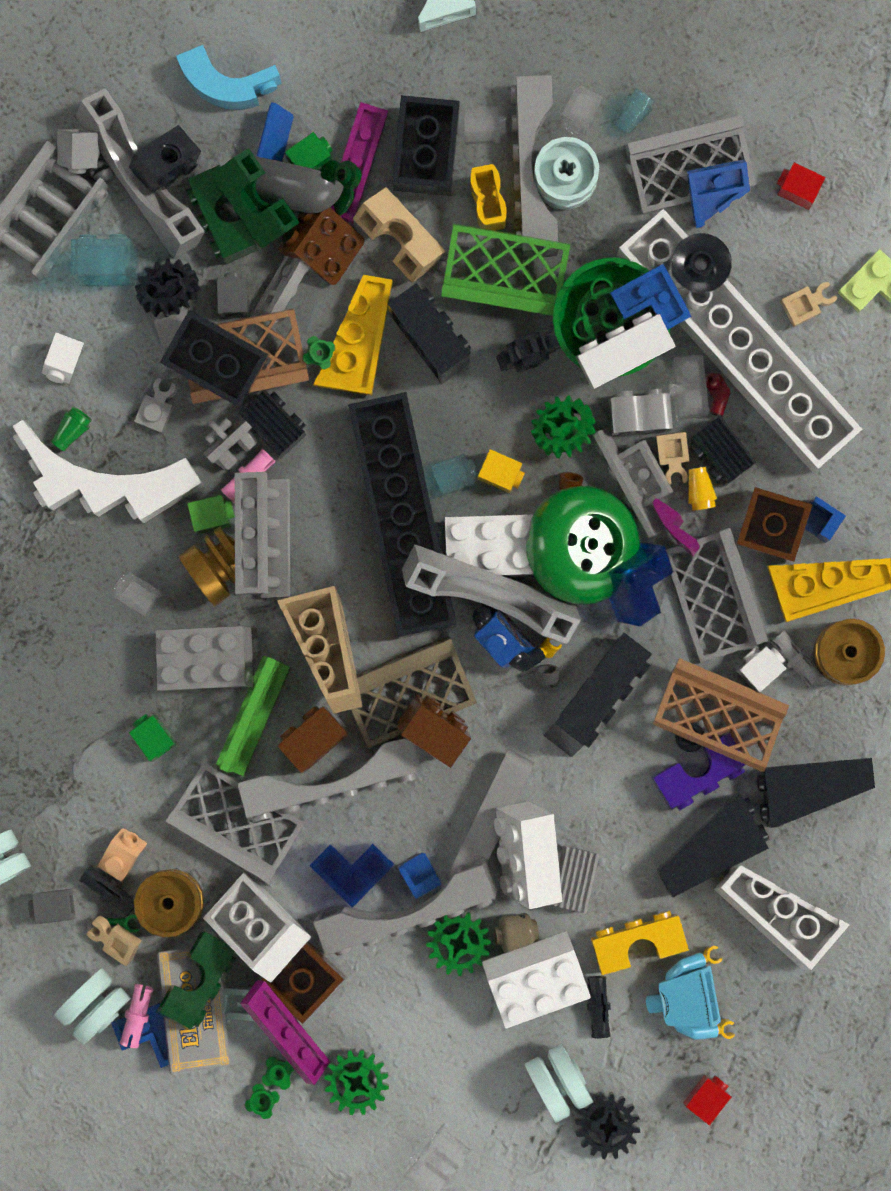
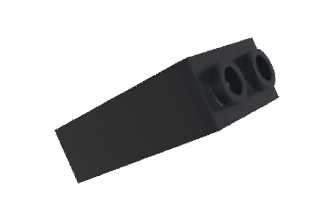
[757,758,875,828]
[656,794,770,898]

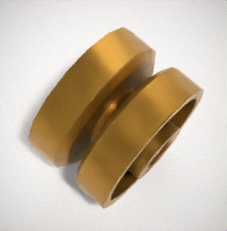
[813,619,885,685]
[134,869,205,938]

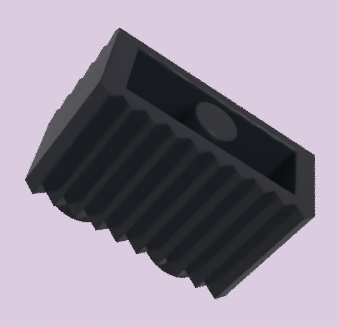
[239,390,306,459]
[690,416,756,486]

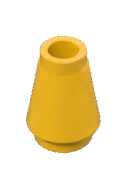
[688,467,717,511]

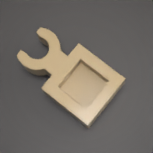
[780,282,837,327]
[656,431,689,485]
[87,916,142,966]

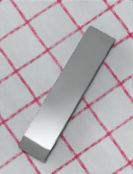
[444,750,534,882]

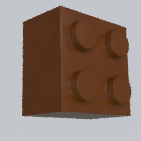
[737,487,812,562]
[397,694,471,768]
[278,706,349,773]
[260,941,346,1024]

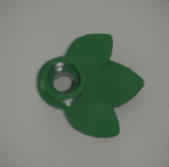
[320,160,362,216]

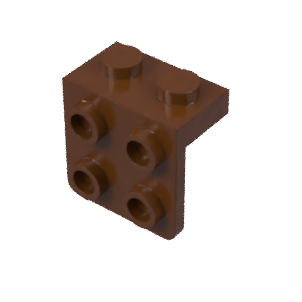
[278,208,364,285]

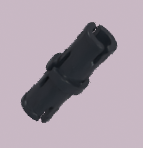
[79,866,135,916]
[587,975,611,1039]

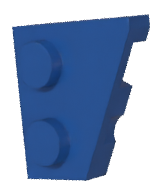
[687,159,750,228]

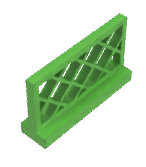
[441,224,570,316]
[216,655,291,776]

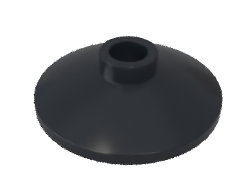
[672,233,732,293]

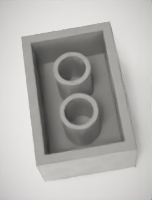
[155,626,253,691]

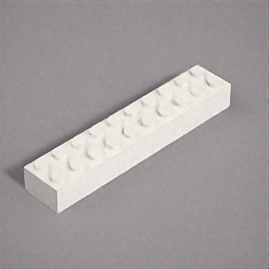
[617,209,863,473]

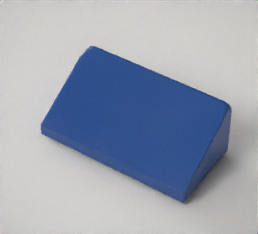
[256,102,294,162]

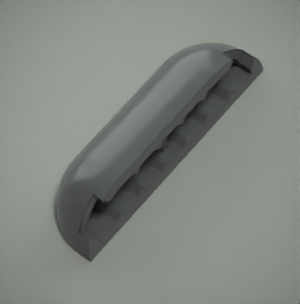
[255,156,344,213]

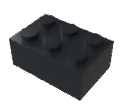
[392,95,460,196]
[388,283,471,385]
[160,310,270,407]

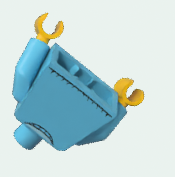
[646,946,735,1040]

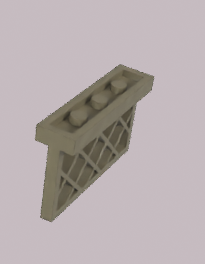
[351,636,477,748]

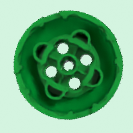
[553,257,671,377]
[526,486,640,605]

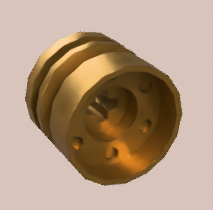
[178,527,235,606]

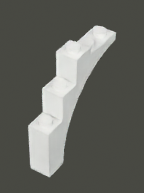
[13,420,204,523]

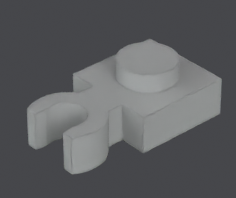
[134,378,177,434]

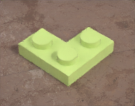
[838,249,891,313]

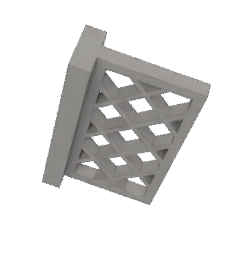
[624,115,756,214]
[663,528,769,663]
[165,762,305,886]

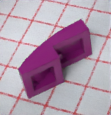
[652,498,700,556]

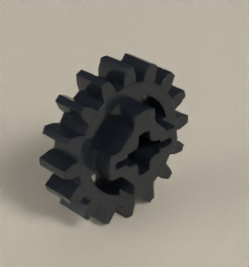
[135,259,200,318]
[496,332,560,373]
[575,1092,641,1160]

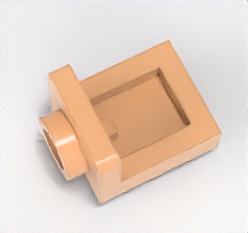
[97,828,147,882]

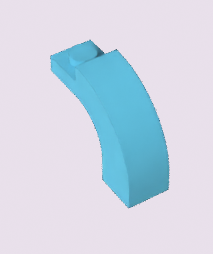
[176,45,282,110]

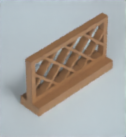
[188,308,309,404]
[652,658,789,772]

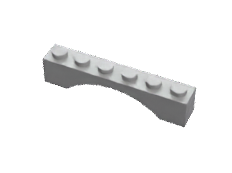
[510,75,558,257]
[75,88,205,259]
[402,545,581,644]
[237,738,421,822]
[313,857,497,956]

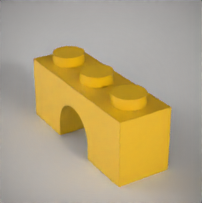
[591,910,689,975]

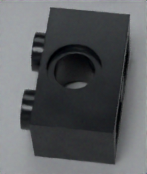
[129,125,201,194]

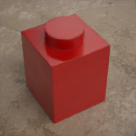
[777,162,826,210]
[683,1074,732,1126]

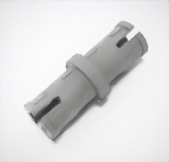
[770,630,823,687]

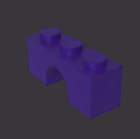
[651,732,745,811]

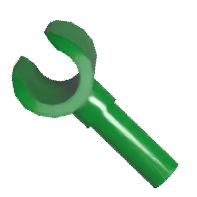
[104,914,140,933]

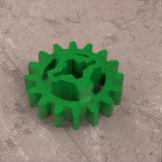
[531,395,596,459]
[426,912,491,976]
[324,1048,389,1116]

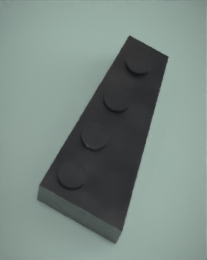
[544,632,652,757]

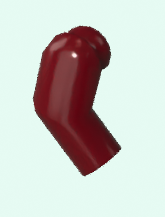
[704,372,731,417]

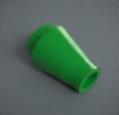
[51,406,92,451]

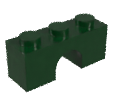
[211,148,300,249]
[186,165,258,264]
[156,931,236,1030]

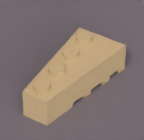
[277,586,363,714]

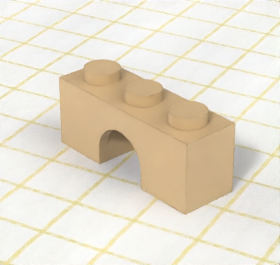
[353,187,446,283]

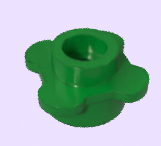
[303,336,335,370]
[262,1056,294,1090]
[245,1083,280,1119]

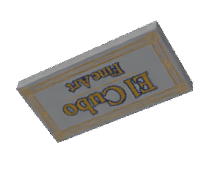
[157,948,231,1074]

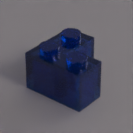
[600,542,674,627]
[309,842,395,908]

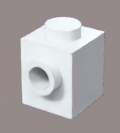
[41,333,84,383]
[737,646,787,693]

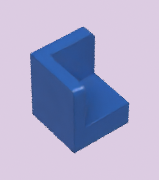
[805,496,846,543]
[398,853,442,899]

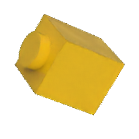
[478,449,525,493]

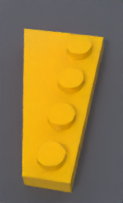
[313,275,393,396]
[767,558,891,623]

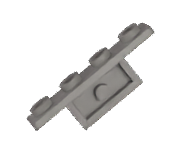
[593,429,673,538]

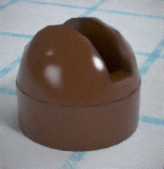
[559,472,583,490]

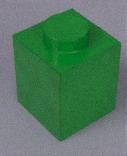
[285,132,333,171]
[129,714,177,762]

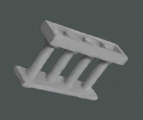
[0,141,109,282]
[235,472,290,598]

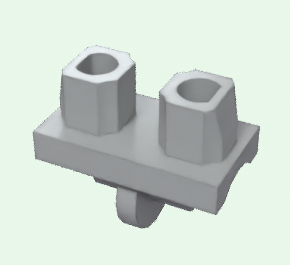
[203,418,258,471]

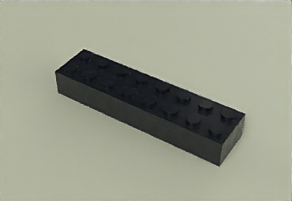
[348,392,457,639]

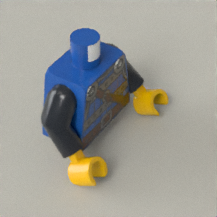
[473,603,562,672]

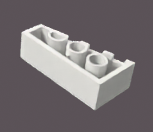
[714,865,849,970]

